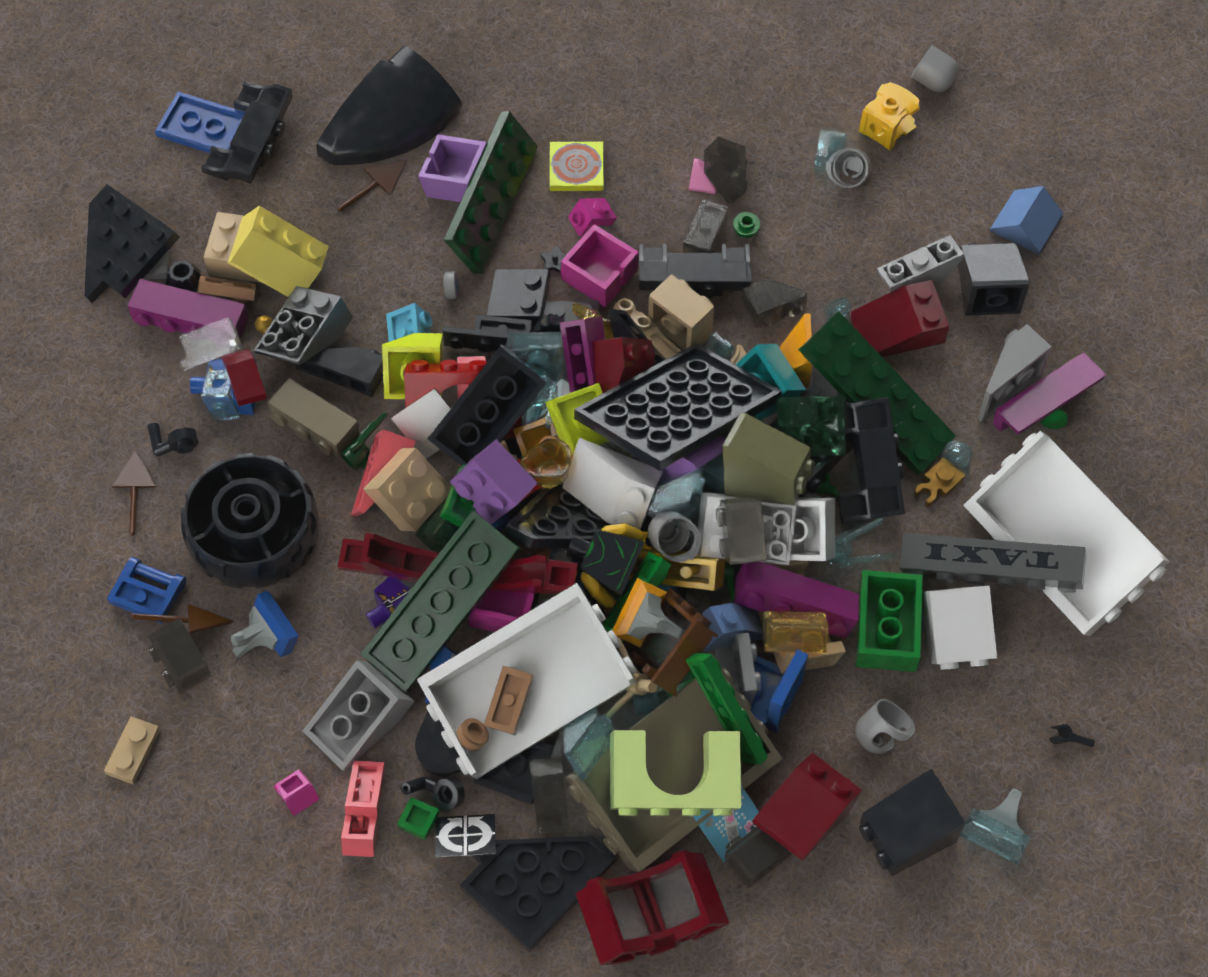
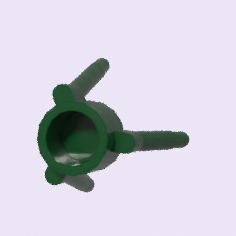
[340,412,388,471]

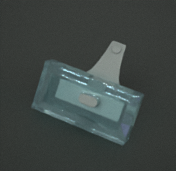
[960,788,1031,864]

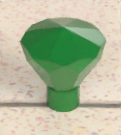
[1040,408,1068,429]

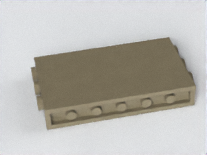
[566,668,782,872]

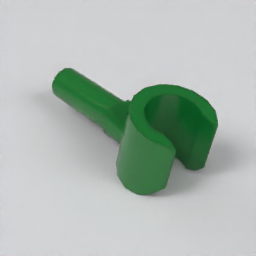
[816,474,841,499]
[723,564,736,604]

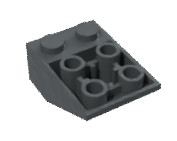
[254,286,353,365]

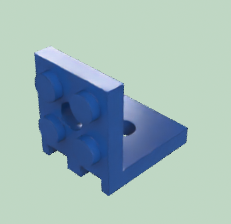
[750,649,809,733]

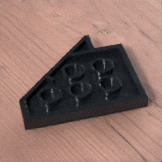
[84,184,180,303]

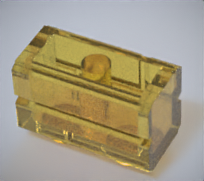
[762,611,828,653]

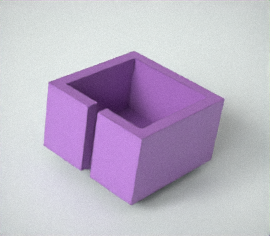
[418,134,487,202]
[449,440,537,524]

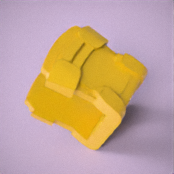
[859,82,920,151]

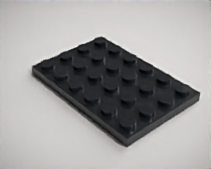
[574,343,782,471]

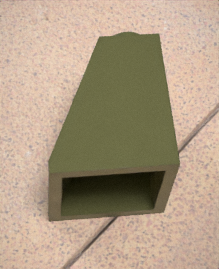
[722,413,815,506]

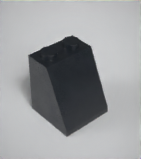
[958,242,1029,316]
[859,769,965,876]

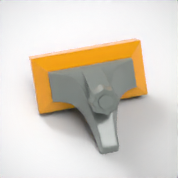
[612,578,684,648]

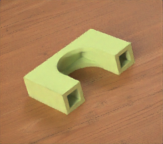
[610,730,741,816]

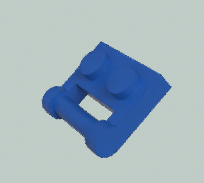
[107,557,187,624]

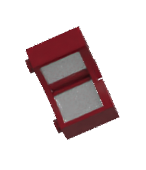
[575,850,730,966]

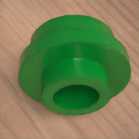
[733,212,760,238]

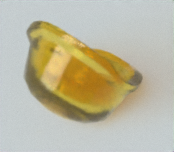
[520,439,572,488]

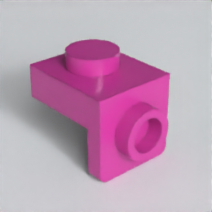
[568,198,617,236]

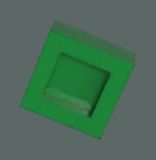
[397,797,440,841]

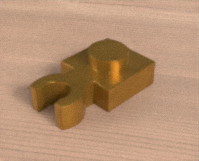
[913,457,966,507]

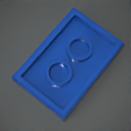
[155,91,245,153]

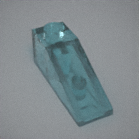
[564,708,614,780]

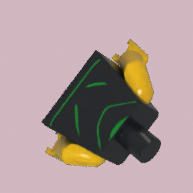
[567,523,652,615]

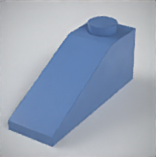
[689,603,767,652]

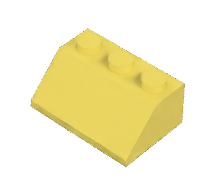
[228,206,329,297]

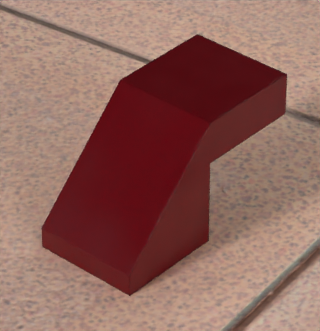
[221,349,267,406]

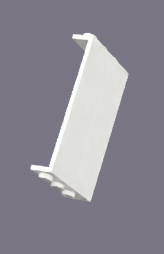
[963,431,1169,636]
[417,583,637,779]

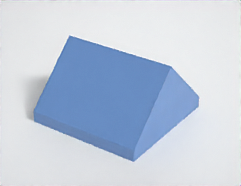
[990,186,1063,255]

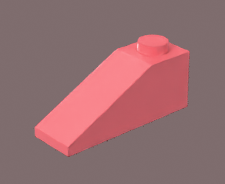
[351,429,416,517]

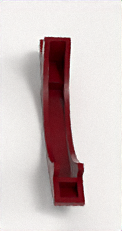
[337,532,578,594]

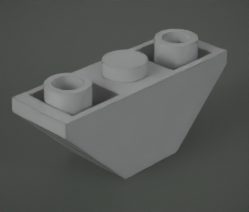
[877,235,964,292]

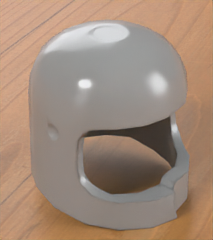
[911,44,959,93]
[826,148,872,188]
[648,511,700,562]
[855,699,915,754]

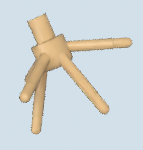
[603,638,663,722]

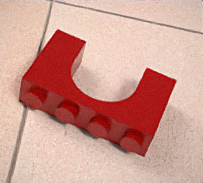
[404,360,523,439]

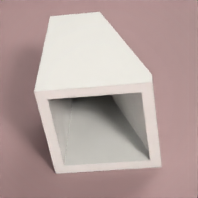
[922,585,997,670]

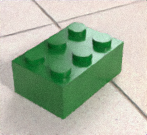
[855,570,923,672]

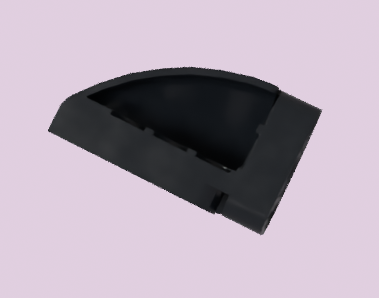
[316,46,462,165]

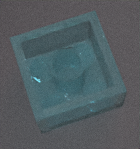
[506,332,569,399]

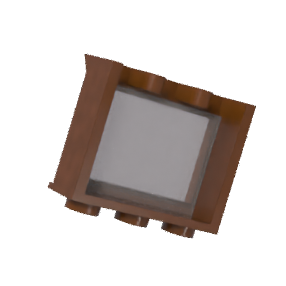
[622,587,719,697]

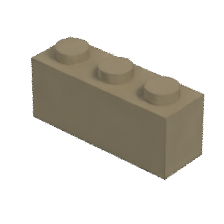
[268,378,360,458]

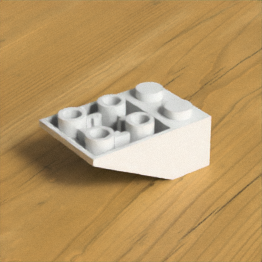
[697,492,796,565]

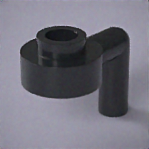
[147,423,199,456]
[400,776,465,810]

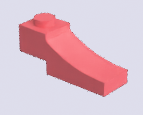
[341,761,385,857]

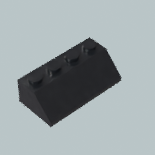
[427,344,547,466]

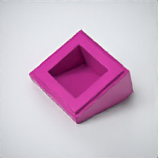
[273,769,319,816]

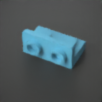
[386,303,432,342]

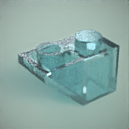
[646,466,706,528]

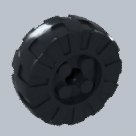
[181,453,319,589]

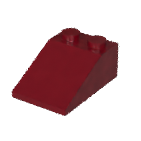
[848,280,949,357]
[593,337,655,393]
[752,753,862,861]

